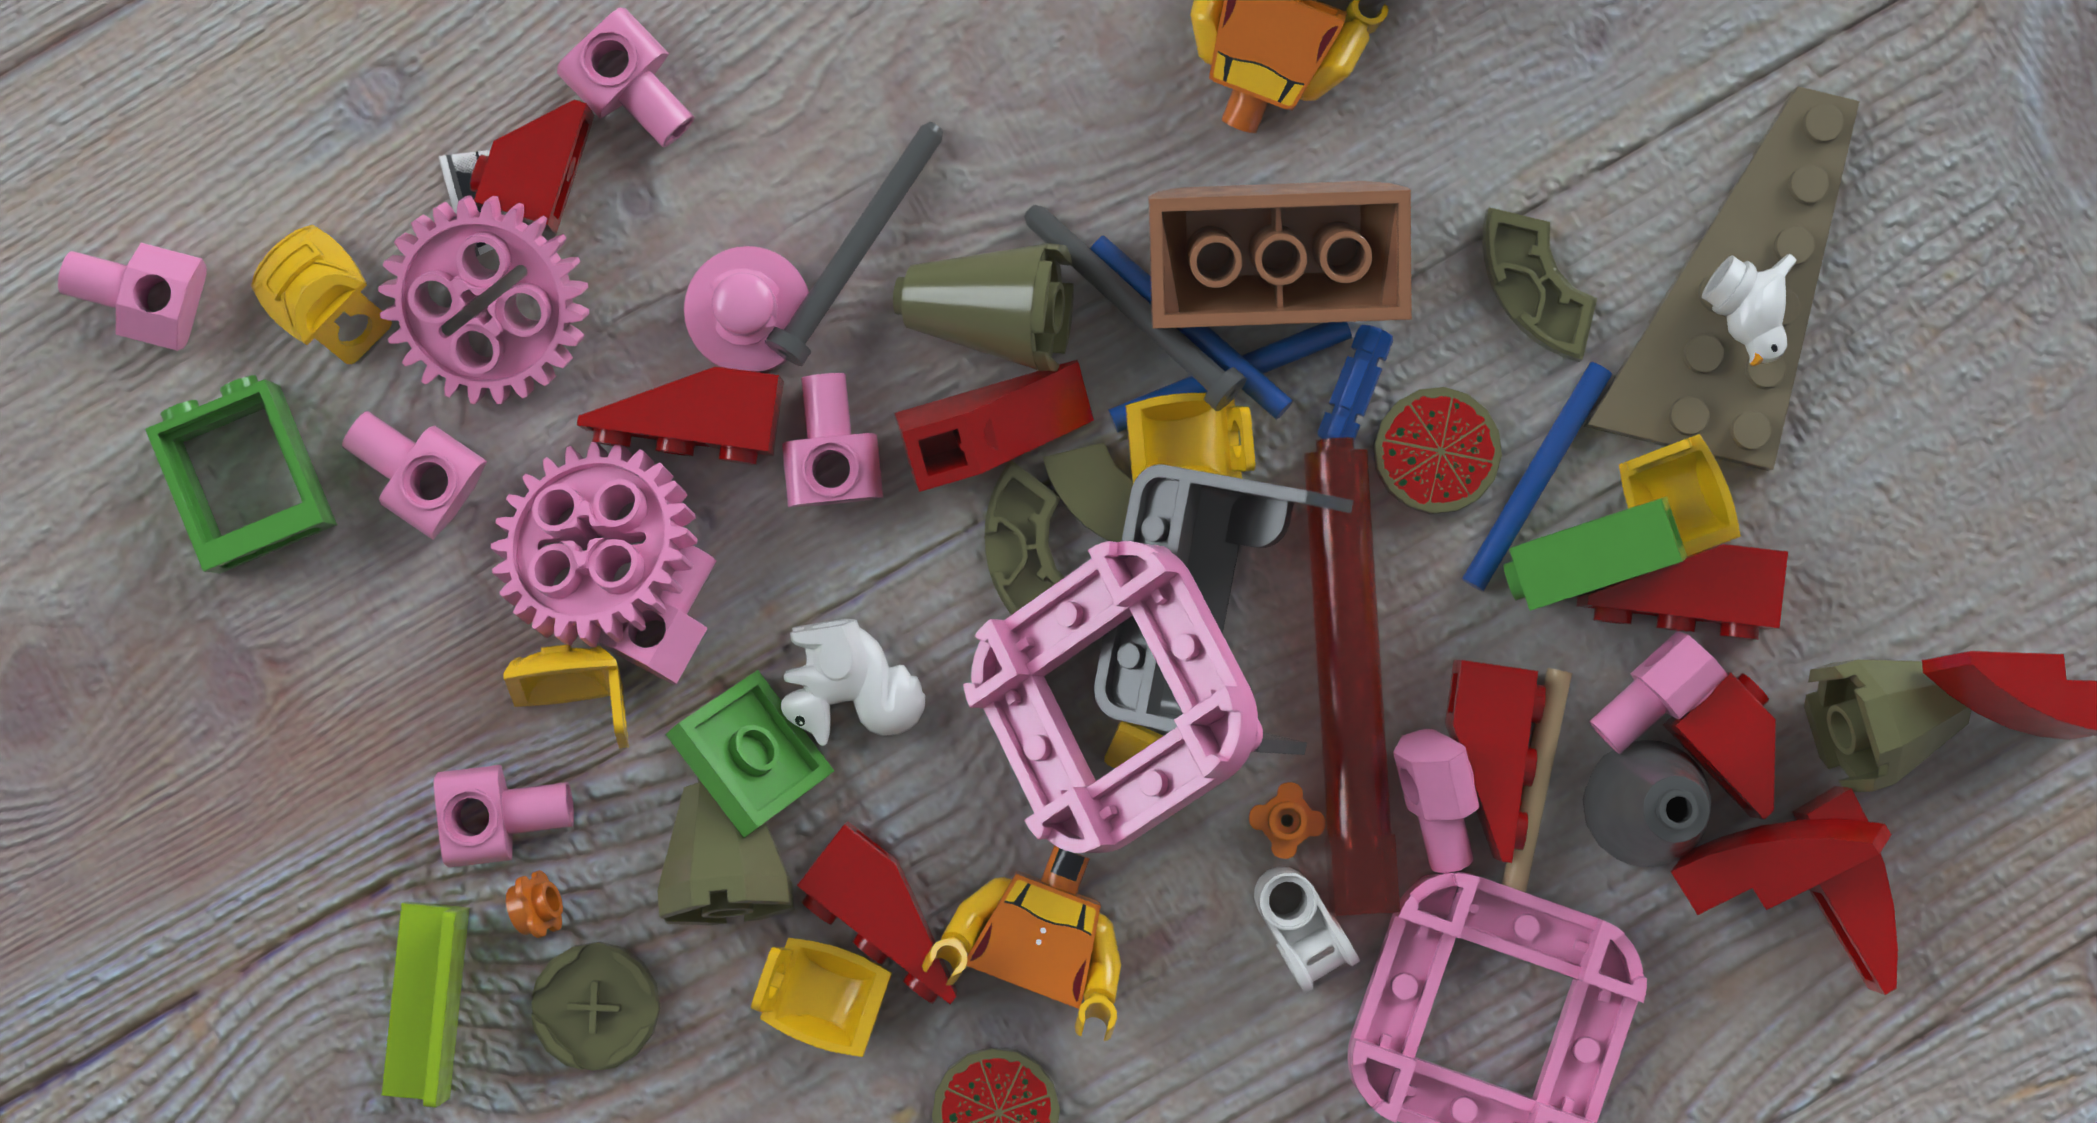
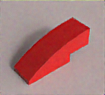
[1922,651,2097,740]
[1792,786,1898,995]
[1670,819,1892,915]

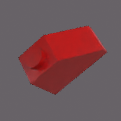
[470,99,595,234]
[1663,672,1776,820]

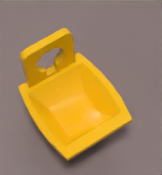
[251,224,392,364]
[1125,393,1256,483]
[1619,434,1741,556]
[503,644,629,749]
[751,938,892,1057]

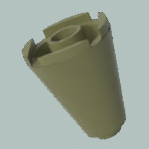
[893,243,1074,371]

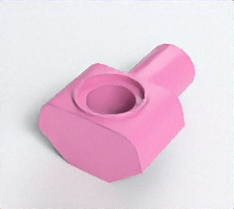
[557,7,695,148]
[58,243,207,351]
[782,373,883,507]
[342,411,487,540]
[598,546,716,685]
[1589,631,1728,754]
[1393,729,1479,873]
[434,765,574,868]

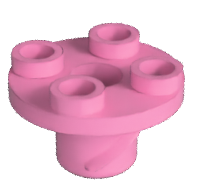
[684,246,809,373]

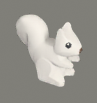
[781,619,925,746]

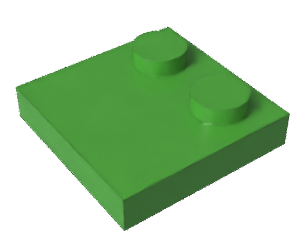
[665,670,834,838]

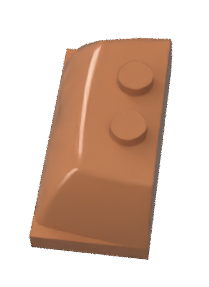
[1148,181,1412,329]

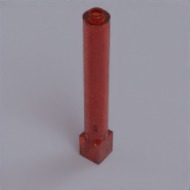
[1304,437,1400,916]

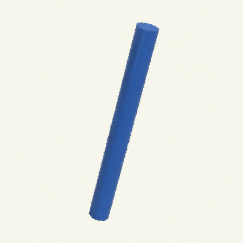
[1090,235,1293,420]
[1108,322,1352,433]
[1462,362,1612,592]

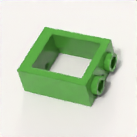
[145,375,337,574]
[1503,496,1687,611]

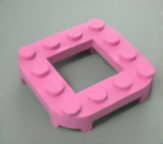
[963,541,1263,853]
[1348,871,1647,1123]

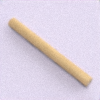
[1502,668,1572,892]

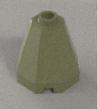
[1804,659,1972,792]
[657,777,795,925]

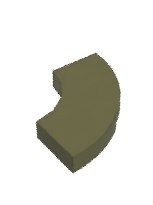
[1482,207,1597,362]
[1042,442,1133,542]
[984,460,1065,615]

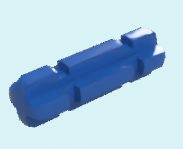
[1318,325,1393,448]

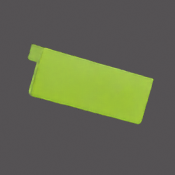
[381,901,470,1108]

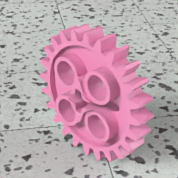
[378,196,589,404]
[491,442,698,647]

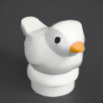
[1702,254,1797,366]

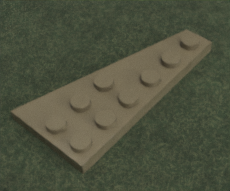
[1584,86,1860,471]

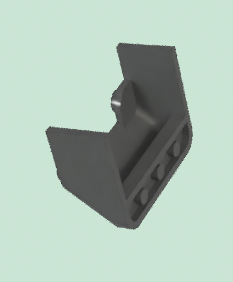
[1094,464,1353,755]

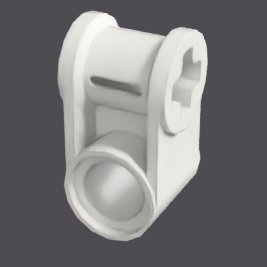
[1254,866,1360,994]

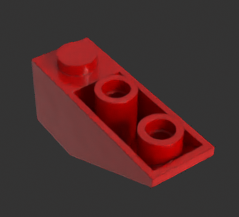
[894,360,1094,492]
[577,366,784,465]
[1576,544,1788,640]
[1445,660,1546,863]
[797,821,958,1004]

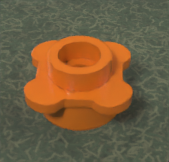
[1249,782,1325,859]
[506,870,563,938]

